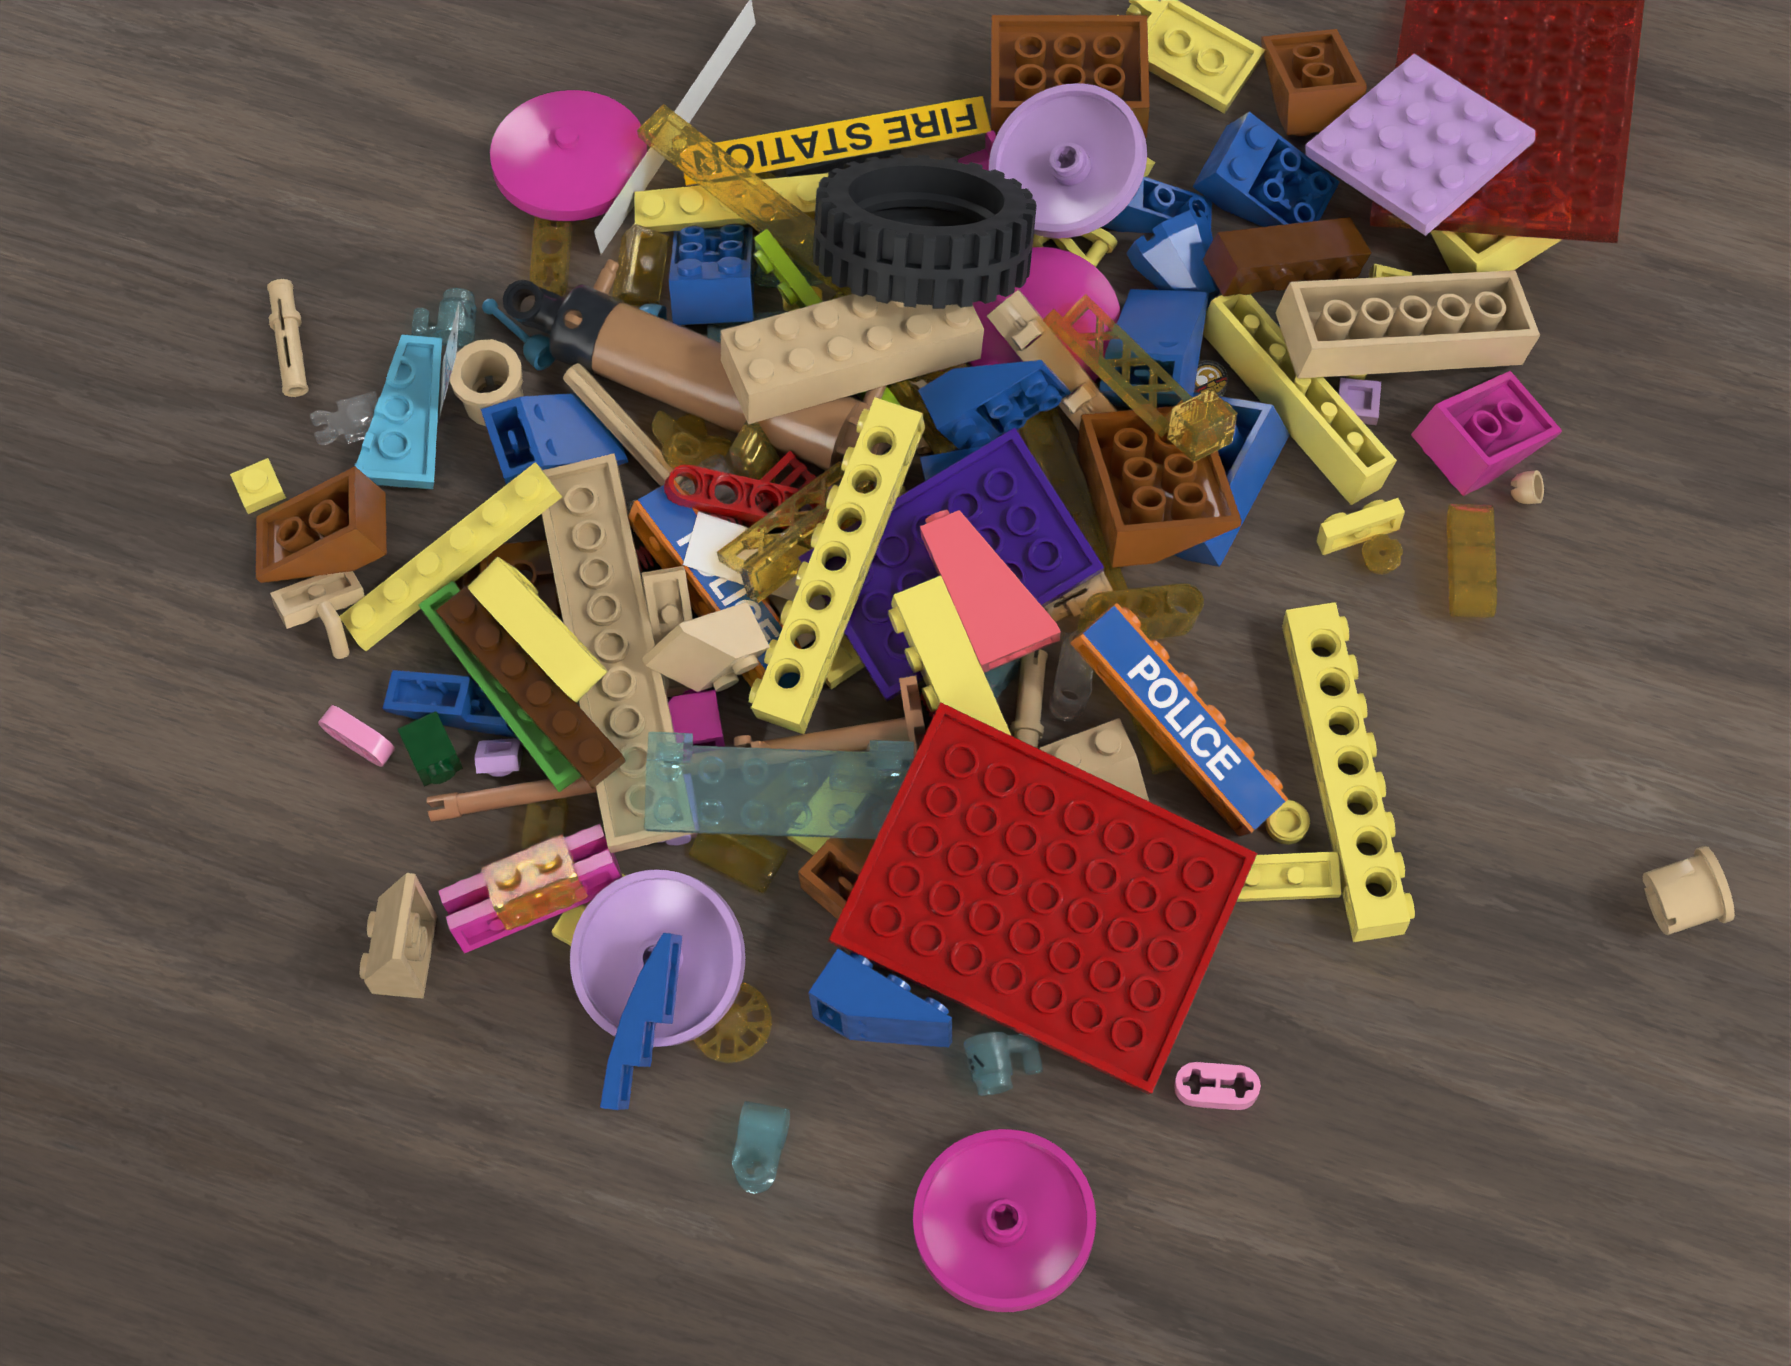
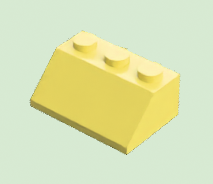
[1431,157,1572,273]

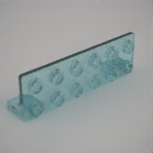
[644,732,914,839]

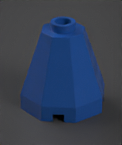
[1126,210,1220,309]

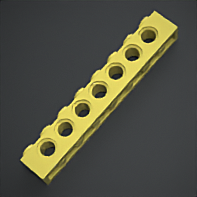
[749,397,925,735]
[1282,602,1415,942]

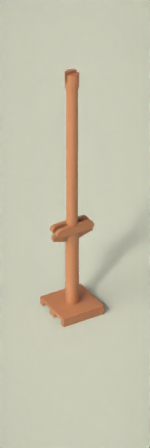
[427,676,926,822]

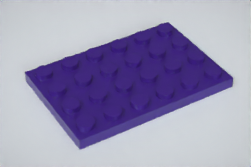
[798,428,1104,702]

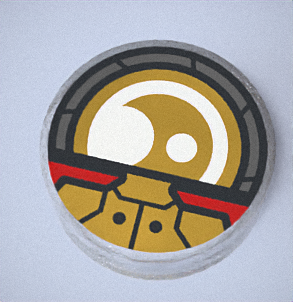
[1194,360,1228,397]

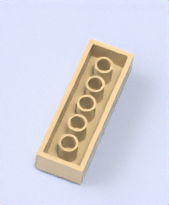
[1275,270,1540,379]
[721,294,984,424]

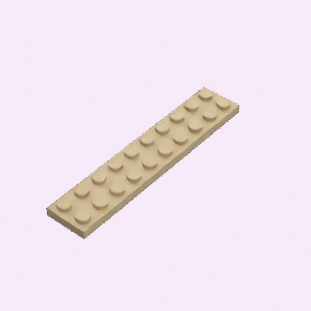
[542,454,696,853]

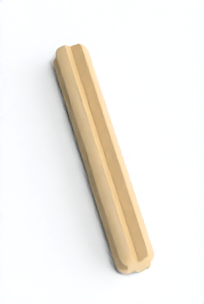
[563,363,683,486]

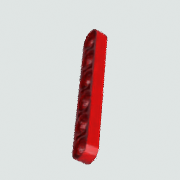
[664,465,859,535]

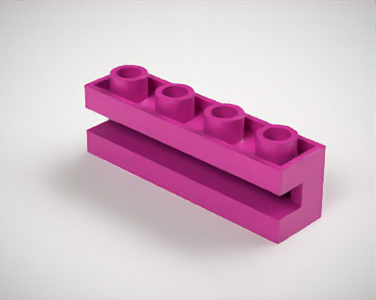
[439,824,623,954]

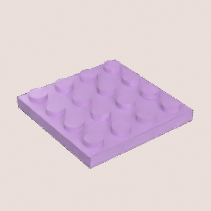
[1305,54,1535,236]

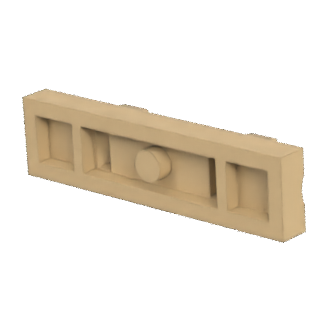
[987,290,1117,430]

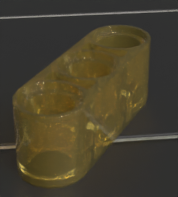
[1447,503,1497,618]
[1077,583,1204,640]

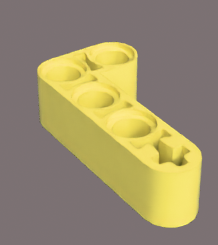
[468,557,608,702]

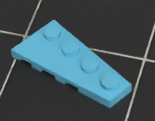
[355,335,442,489]

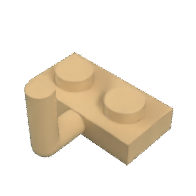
[270,571,364,659]

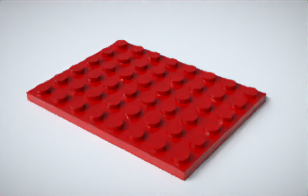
[827,702,1258,1095]

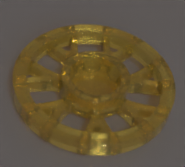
[693,982,772,1063]

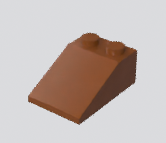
[1261,29,1367,136]
[256,466,387,583]

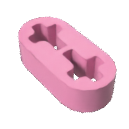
[318,705,395,767]
[1174,1062,1261,1110]

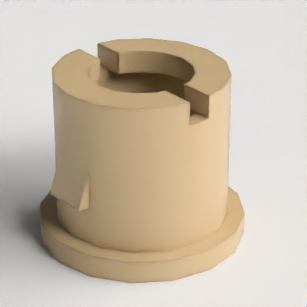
[449,339,524,426]
[1643,846,1735,935]

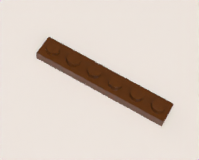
[436,584,626,789]

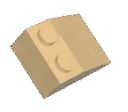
[360,873,437,999]

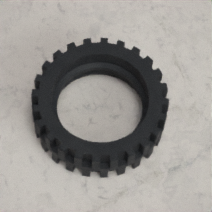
[813,155,1037,309]

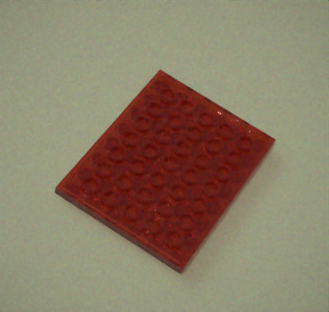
[1370,0,1645,243]

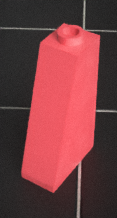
[920,510,1061,673]

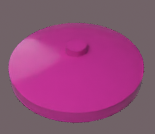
[490,90,648,221]
[968,247,1121,398]
[913,1129,1096,1312]

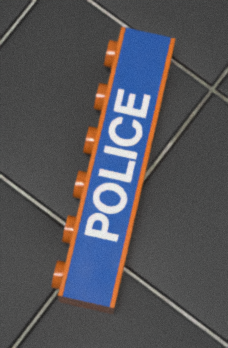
[628,480,802,689]
[1070,603,1288,837]

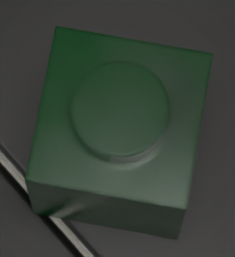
[397,711,463,787]

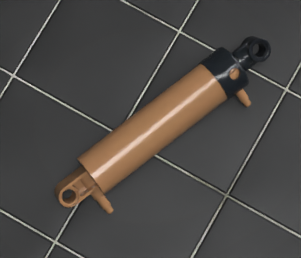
[503,259,913,473]

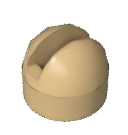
[1511,470,1544,504]

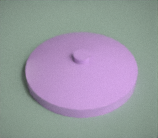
[989,83,1147,238]
[570,870,745,1047]

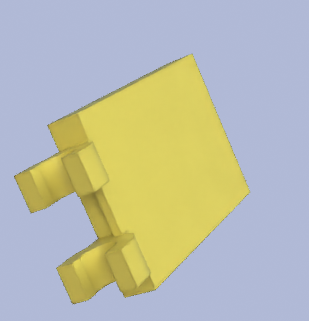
[1126,0,1265,114]

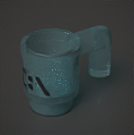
[411,288,477,348]
[963,1032,1043,1096]

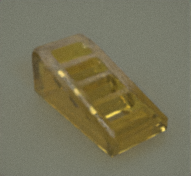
[730,420,780,483]

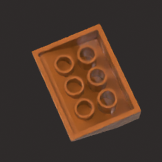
[991,15,1150,138]
[1077,404,1242,567]

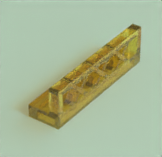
[1042,294,1196,438]
[716,461,875,603]

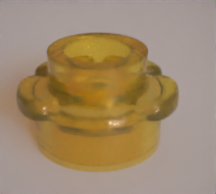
[1362,534,1403,574]

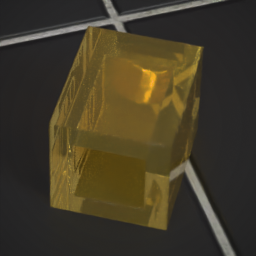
[1167,389,1237,462]

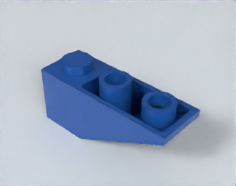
[1102,176,1212,233]

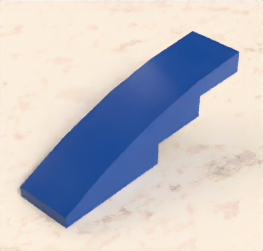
[382,670,517,738]
[600,933,683,1110]

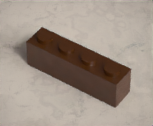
[1202,217,1372,296]

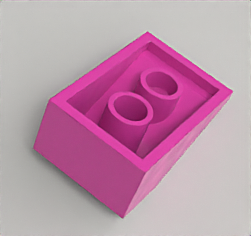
[1411,371,1562,496]

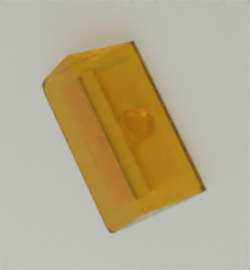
[612,223,670,306]
[689,813,788,893]

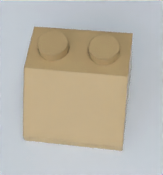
[642,602,770,692]
[1040,718,1149,801]

